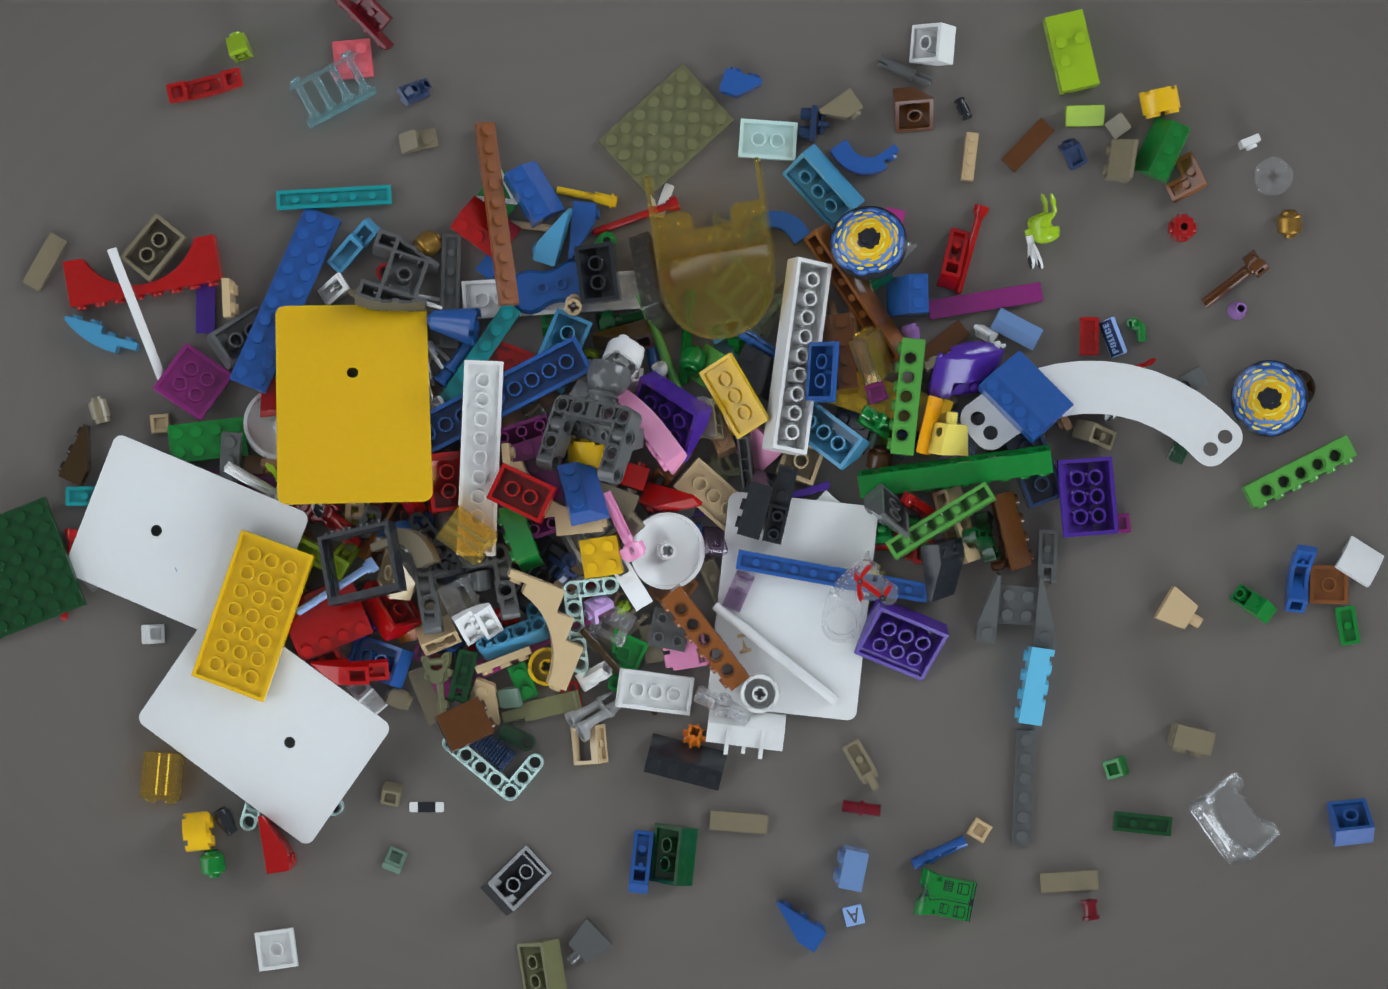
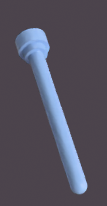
[296,557,379,615]

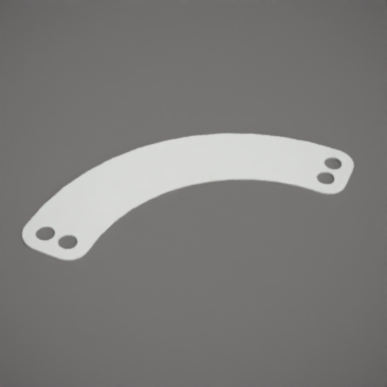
[960,361,1243,466]

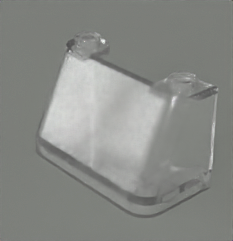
[1189,771,1280,865]

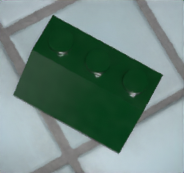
[649,823,698,886]

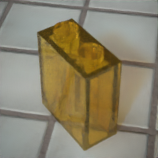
[848,326,895,385]
[436,505,498,565]
[139,750,185,804]

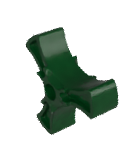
[962,510,1001,563]

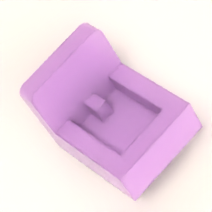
[583,595,614,625]

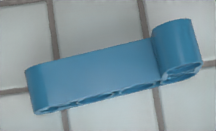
[476,602,550,660]

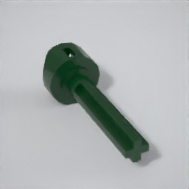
[595,304,669,331]

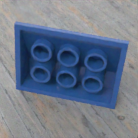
[978,350,1074,444]

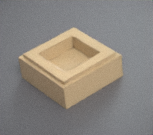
[150,413,171,434]
[966,817,993,843]

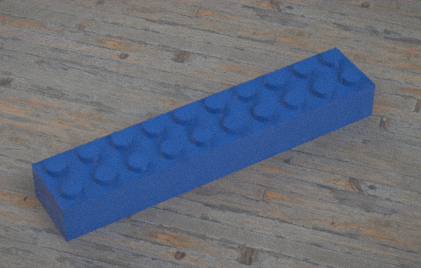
[430,336,590,454]

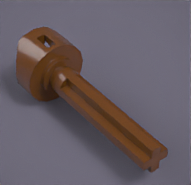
[1201,250,1270,308]

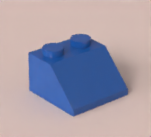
[1327,798,1375,846]

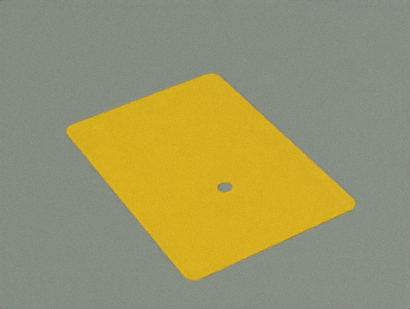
[275,305,433,505]

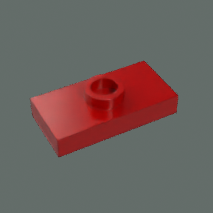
[1079,317,1099,356]

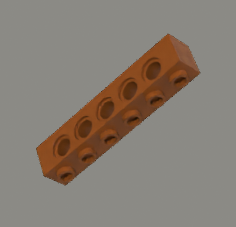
[661,584,750,691]

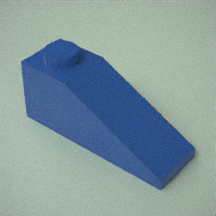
[568,201,600,260]
[628,830,654,894]

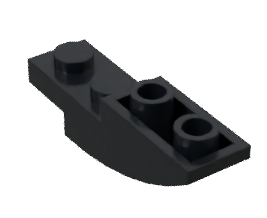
[762,464,798,545]

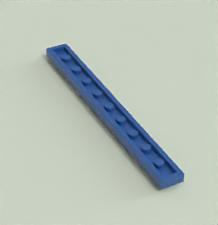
[736,549,927,603]

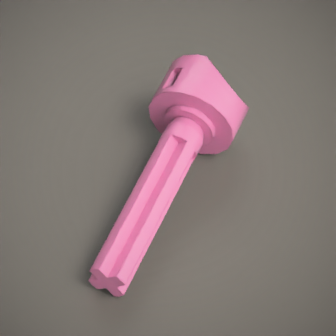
[603,490,646,562]

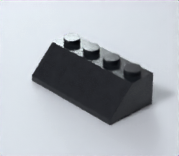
[495,535,569,614]
[643,733,727,791]

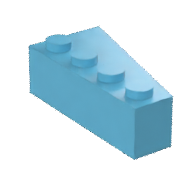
[1014,646,1055,726]

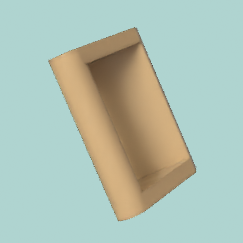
[570,724,608,765]

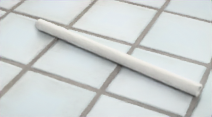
[107,247,164,380]
[712,602,839,704]

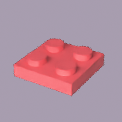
[332,38,374,81]

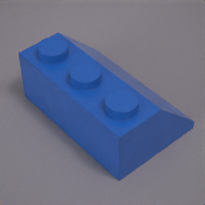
[503,161,565,228]
[805,341,839,403]
[557,462,610,526]

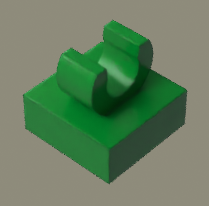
[727,335,746,355]
[875,520,892,544]

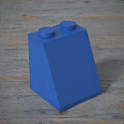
[886,274,929,317]

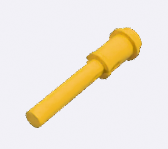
[556,186,618,209]

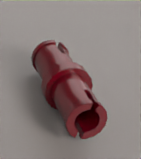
[842,800,881,817]

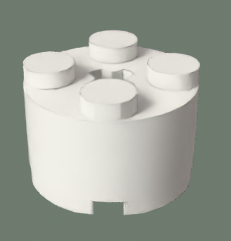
[602,334,645,380]
[740,673,779,714]

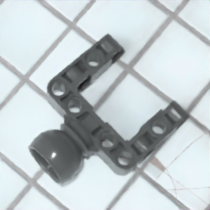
[536,359,642,484]
[413,510,521,635]

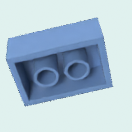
[833,844,869,892]

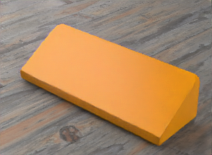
[916,395,943,455]

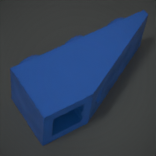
[776,899,827,952]

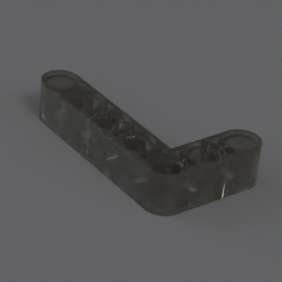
[629,231,683,334]

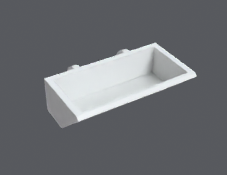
[706,703,786,759]

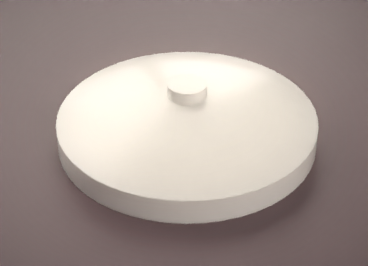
[243,393,277,460]
[630,512,705,589]

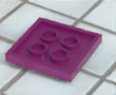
[153,342,231,422]

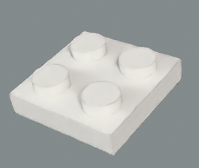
[254,927,299,972]

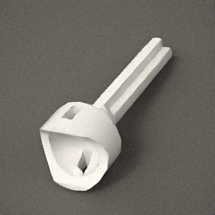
[224,461,279,501]

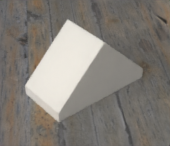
[317,272,352,305]

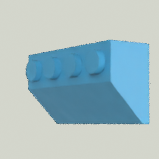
[782,144,865,229]
[537,308,593,395]
[808,402,870,470]

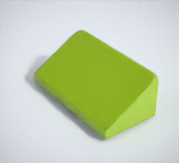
[1065,105,1105,127]

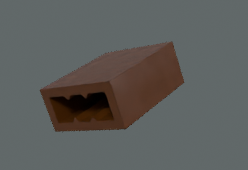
[435,697,496,753]

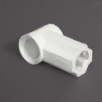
[575,660,613,692]

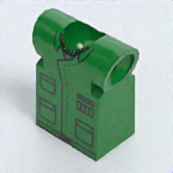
[913,867,977,922]

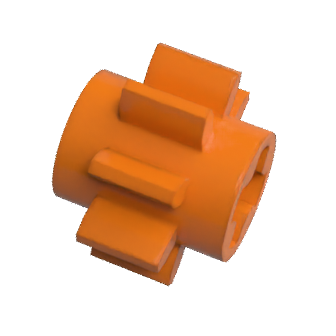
[683,724,706,748]

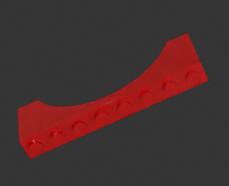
[63,234,224,311]

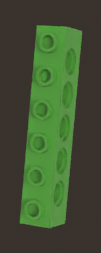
[887,337,926,456]
[1240,435,1357,509]
[885,482,997,560]

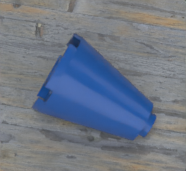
[427,307,481,346]

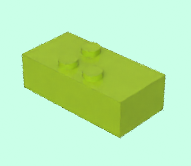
[1043,9,1100,95]

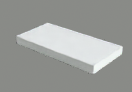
[615,668,695,716]

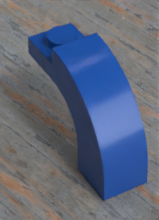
[829,140,899,176]
[741,211,810,246]
[1284,544,1317,614]

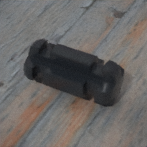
[954,97,972,121]

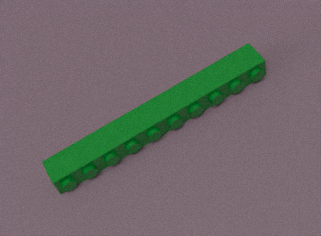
[857,445,1053,498]

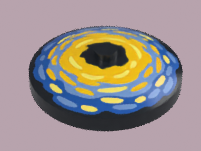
[830,206,907,280]
[1230,360,1309,437]

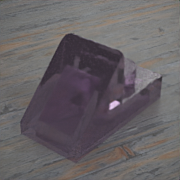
[722,569,755,612]

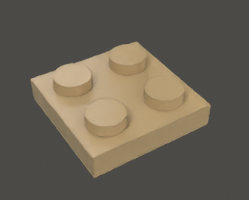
[221,278,239,320]

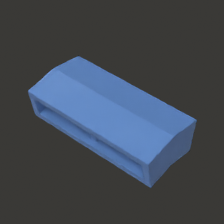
[990,308,1043,351]

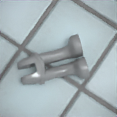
[564,691,622,742]

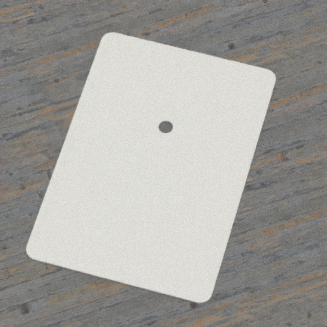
[69,435,308,629]
[707,492,878,720]
[139,604,389,844]

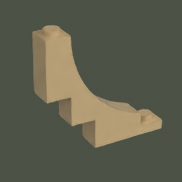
[501,443,608,536]
[507,567,583,692]

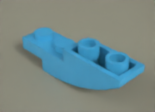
[64,314,141,354]

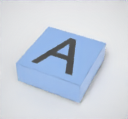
[842,903,865,927]

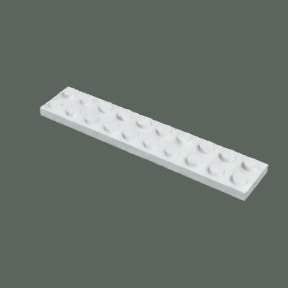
[461,269,655,319]
[456,360,504,556]

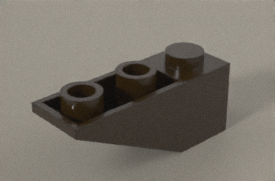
[591,318,655,350]
[58,424,91,486]

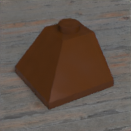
[893,87,934,133]

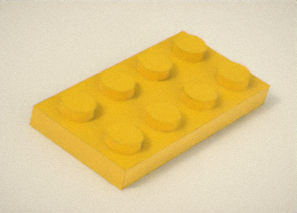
[699,353,770,439]

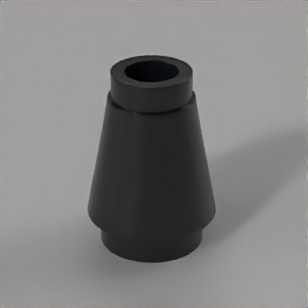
[212,806,238,836]

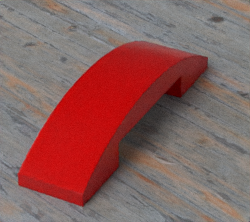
[166,67,244,104]

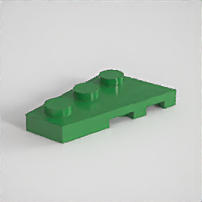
[607,627,648,692]

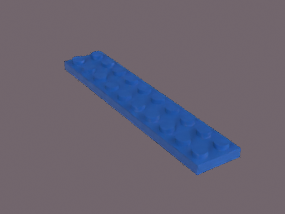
[229,209,341,394]

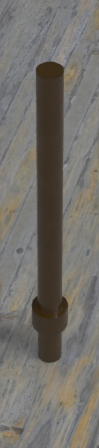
[580,627,659,716]

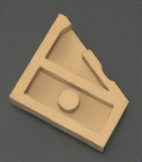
[469,677,501,725]

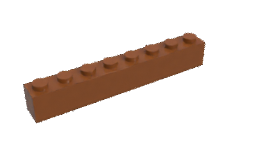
[803,223,903,366]

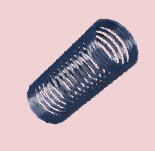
[470,734,516,772]

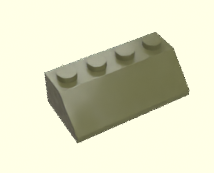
[517,938,567,989]

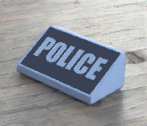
[1099,317,1127,358]

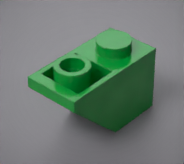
[1229,583,1277,624]

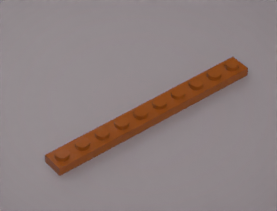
[474,122,519,306]

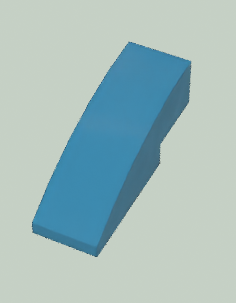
[327,218,381,274]

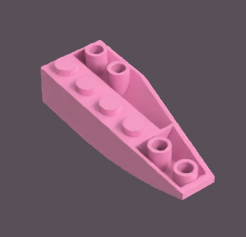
[616,390,687,475]

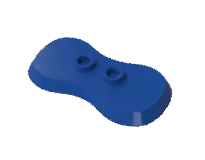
[515,259,581,315]

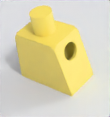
[928,411,968,456]

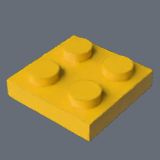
[579,534,624,579]

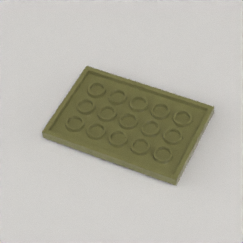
[598,64,734,197]

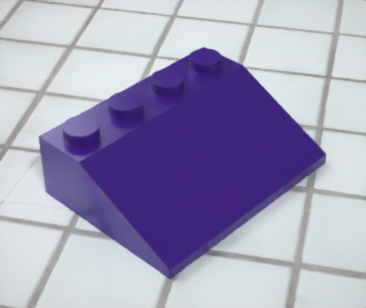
[635,371,712,463]
[1056,456,1119,538]
[854,597,949,681]

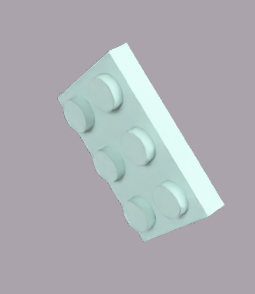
[738,118,798,162]

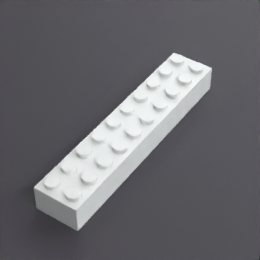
[762,257,832,456]

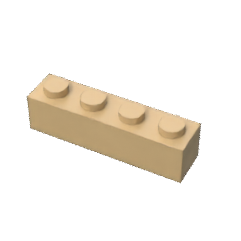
[960,132,979,182]

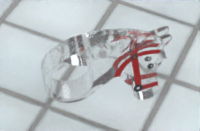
[821,551,898,643]

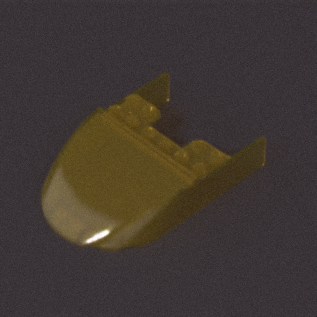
[644,157,776,339]

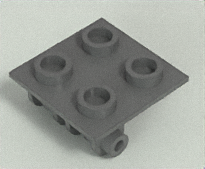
[647,607,691,652]

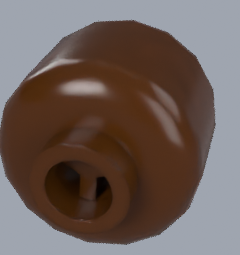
[866,445,893,469]

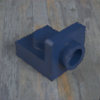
[1058,138,1088,171]

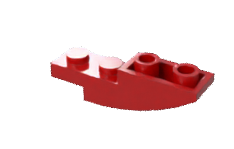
[310,659,389,685]

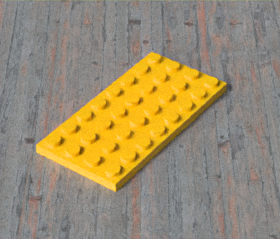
[191,529,315,702]

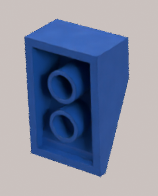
[348,636,414,689]

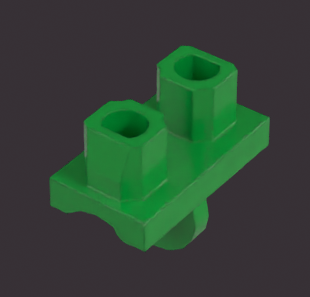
[857,405,891,438]

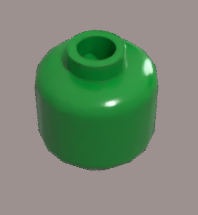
[679,346,707,375]
[199,849,226,878]

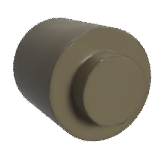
[88,396,111,426]
[384,686,414,711]

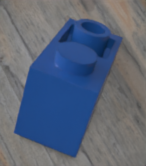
[719,67,763,98]

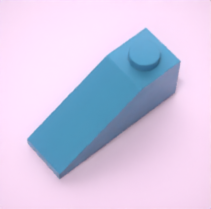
[532,208,573,267]

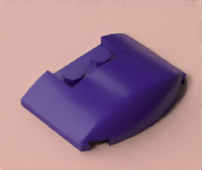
[927,341,1005,399]

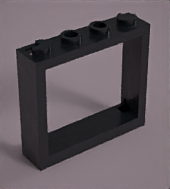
[317,518,407,607]

